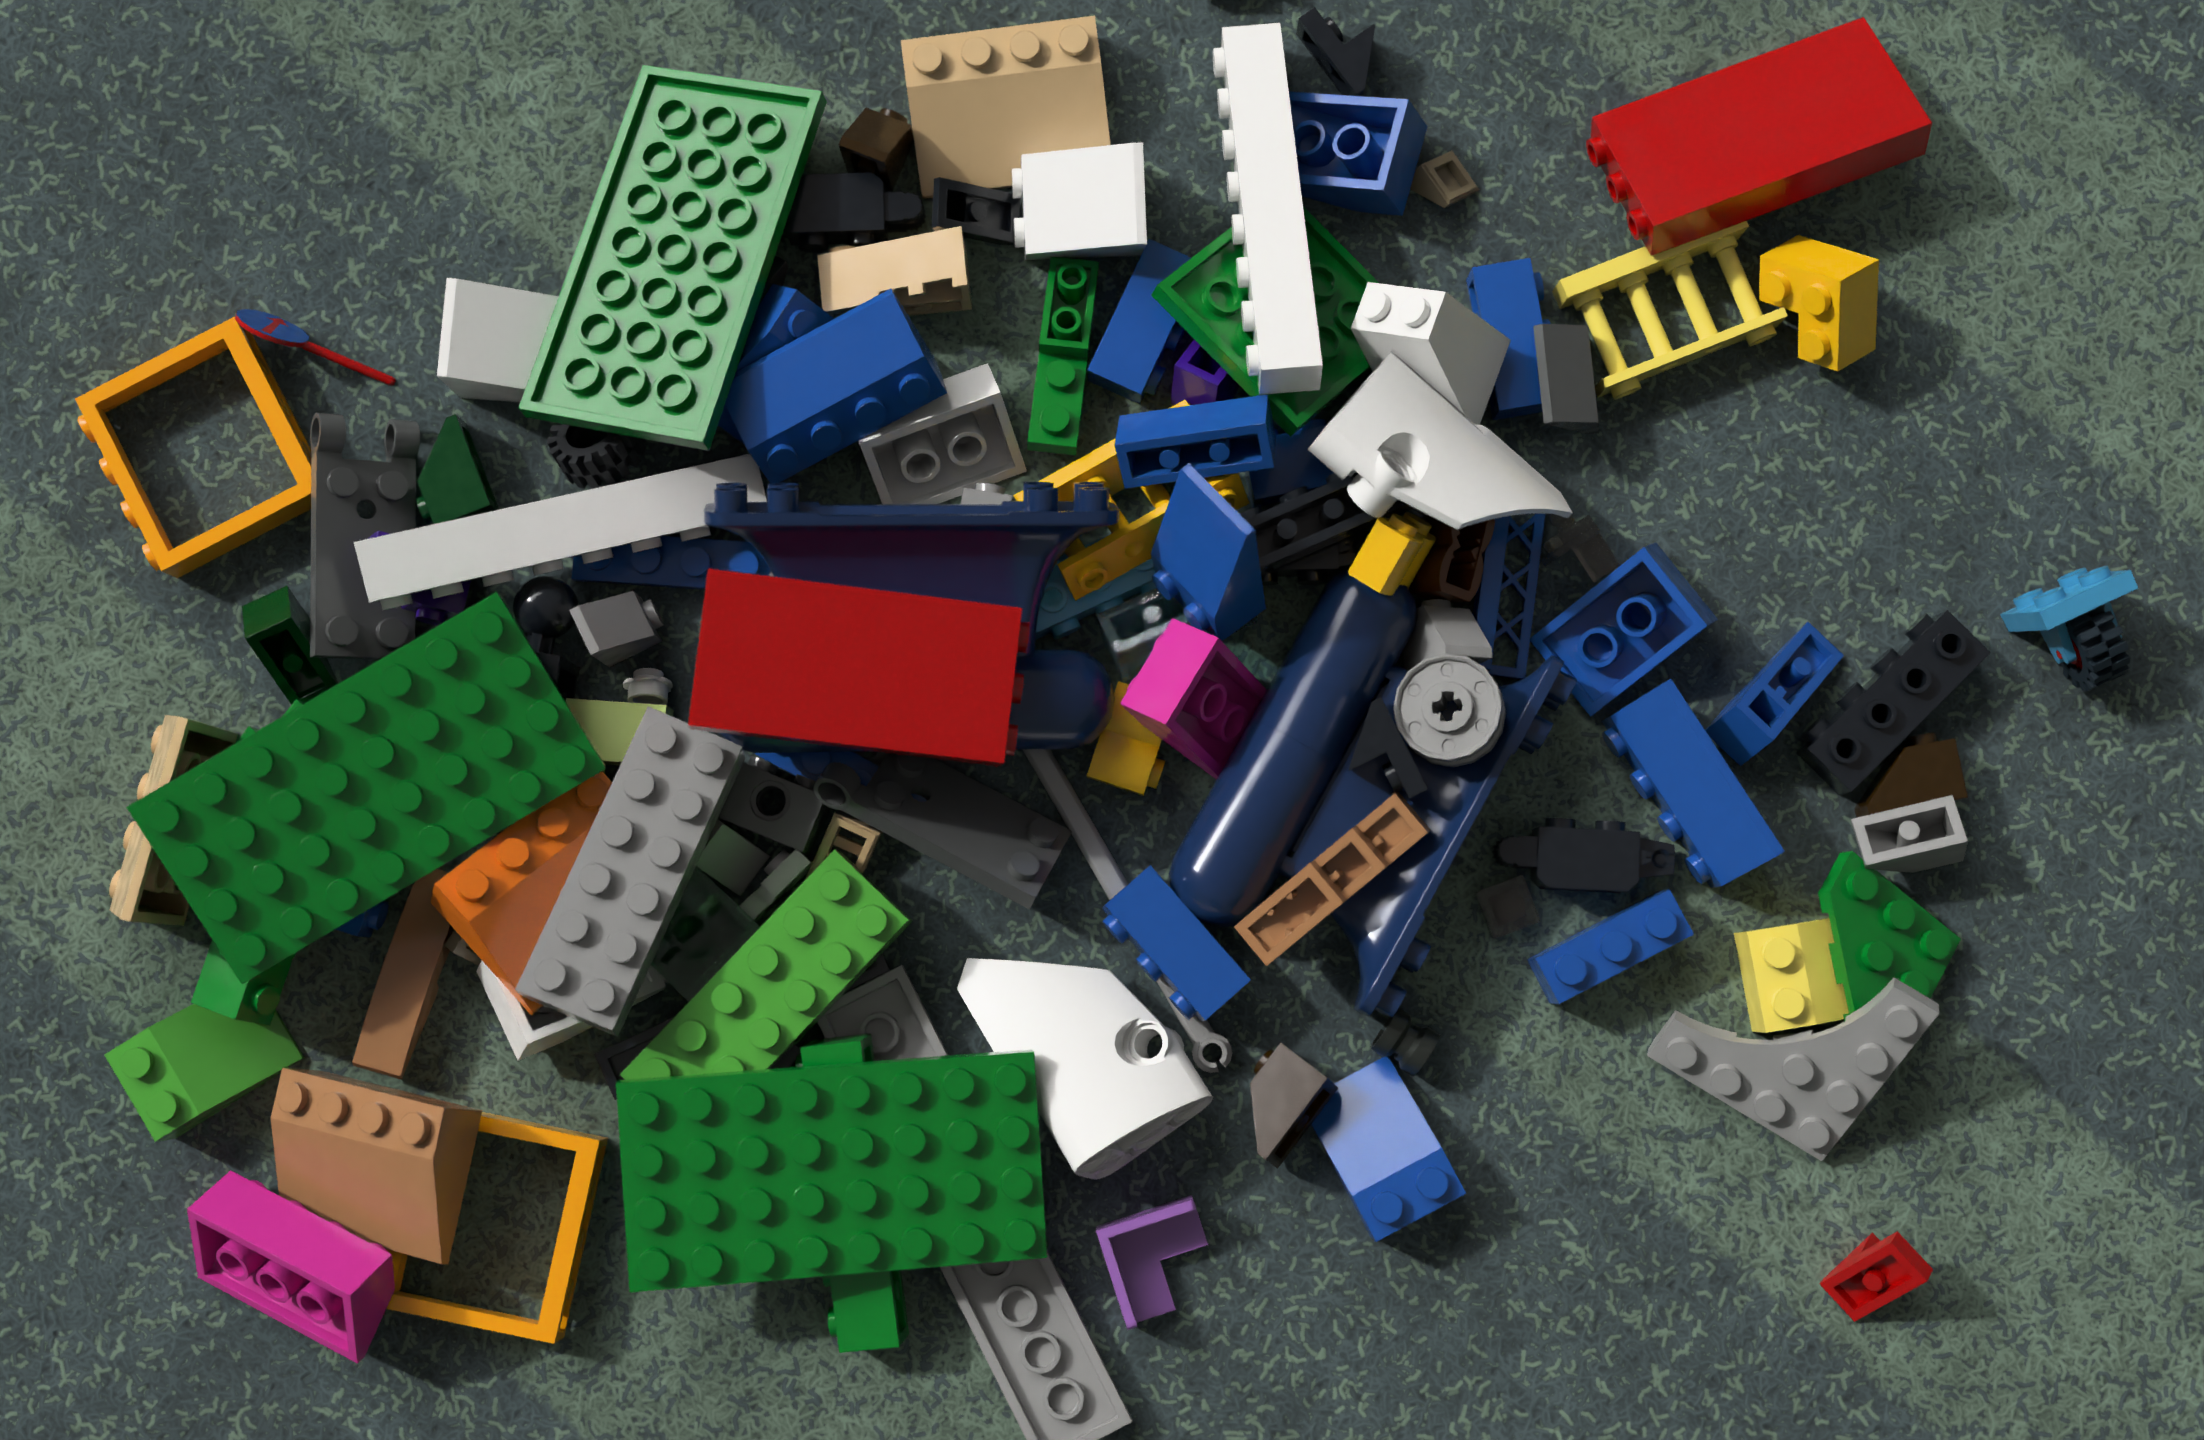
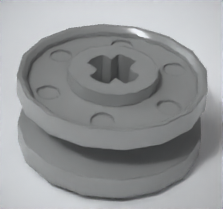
[1393,654,1506,768]

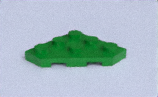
[1818,851,1961,1022]

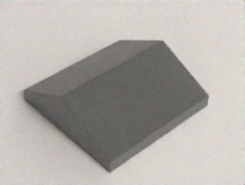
[1533,324,1599,435]

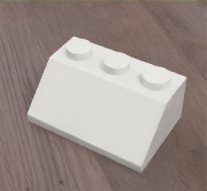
[858,363,1027,505]

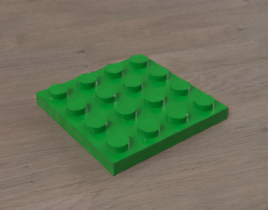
[1151,207,1379,437]

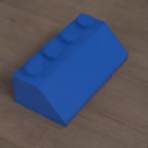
[725,288,947,483]
[1602,679,1784,888]

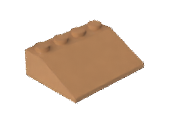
[271,1068,482,1264]

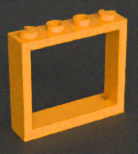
[75,317,311,578]
[386,1112,608,1344]

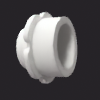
[623,668,673,705]

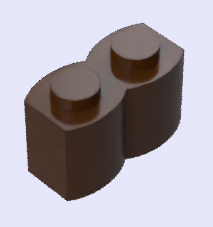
[1409,512,1495,603]

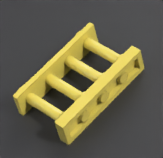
[1552,221,1788,400]

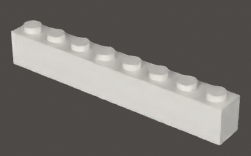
[1213,23,1323,395]
[354,454,767,610]

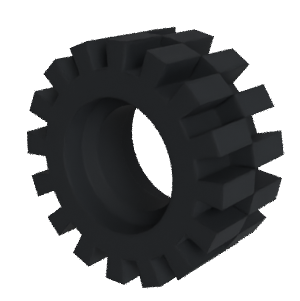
[547,424,646,489]

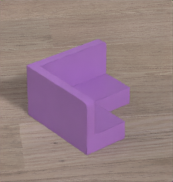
[1096,1195,1208,1330]

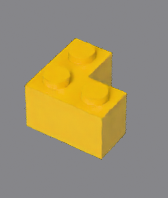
[1759,235,1879,372]

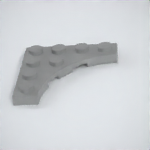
[1647,977,1939,1161]

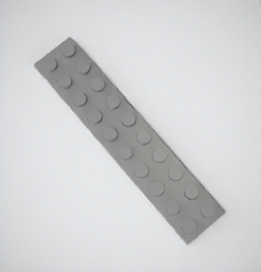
[817,965,1132,1440]

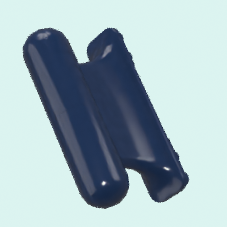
[704,482,1119,753]
[1169,567,1577,1017]

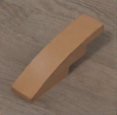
[1234,792,1431,966]
[352,869,453,1080]

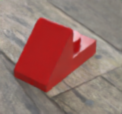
[1819,1231,1933,1322]

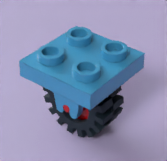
[2000,566,2138,692]

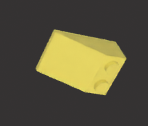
[1734,918,1849,1033]

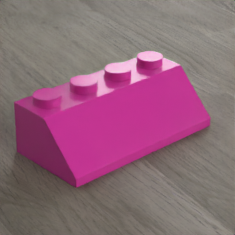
[187,1170,395,1364]

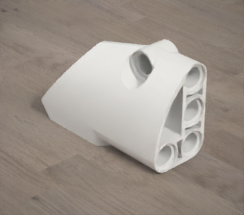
[1308,352,1572,530]
[957,958,1213,1180]

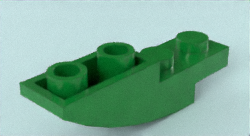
[1027,256,1099,455]

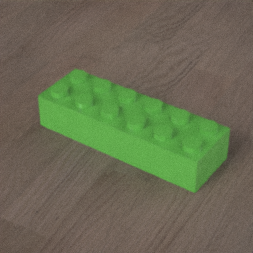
[620,849,913,1080]

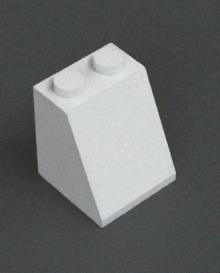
[1012,142,1147,260]
[437,278,559,402]
[1351,282,1511,425]

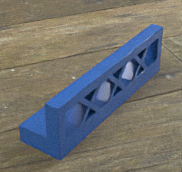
[1472,513,1545,680]

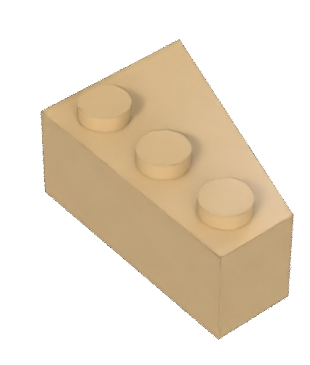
[817,226,972,319]

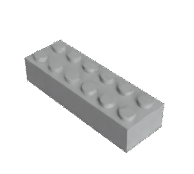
[515,706,745,1037]

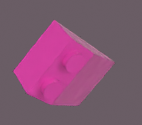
[1120,618,1267,780]

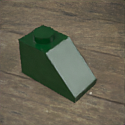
[416,414,499,525]
[242,586,338,705]

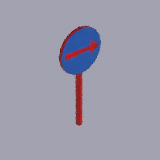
[235,309,396,386]

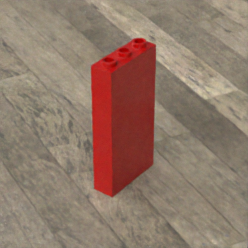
[1586,17,1932,256]
[688,568,1030,766]

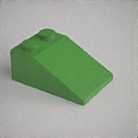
[104,1004,305,1142]

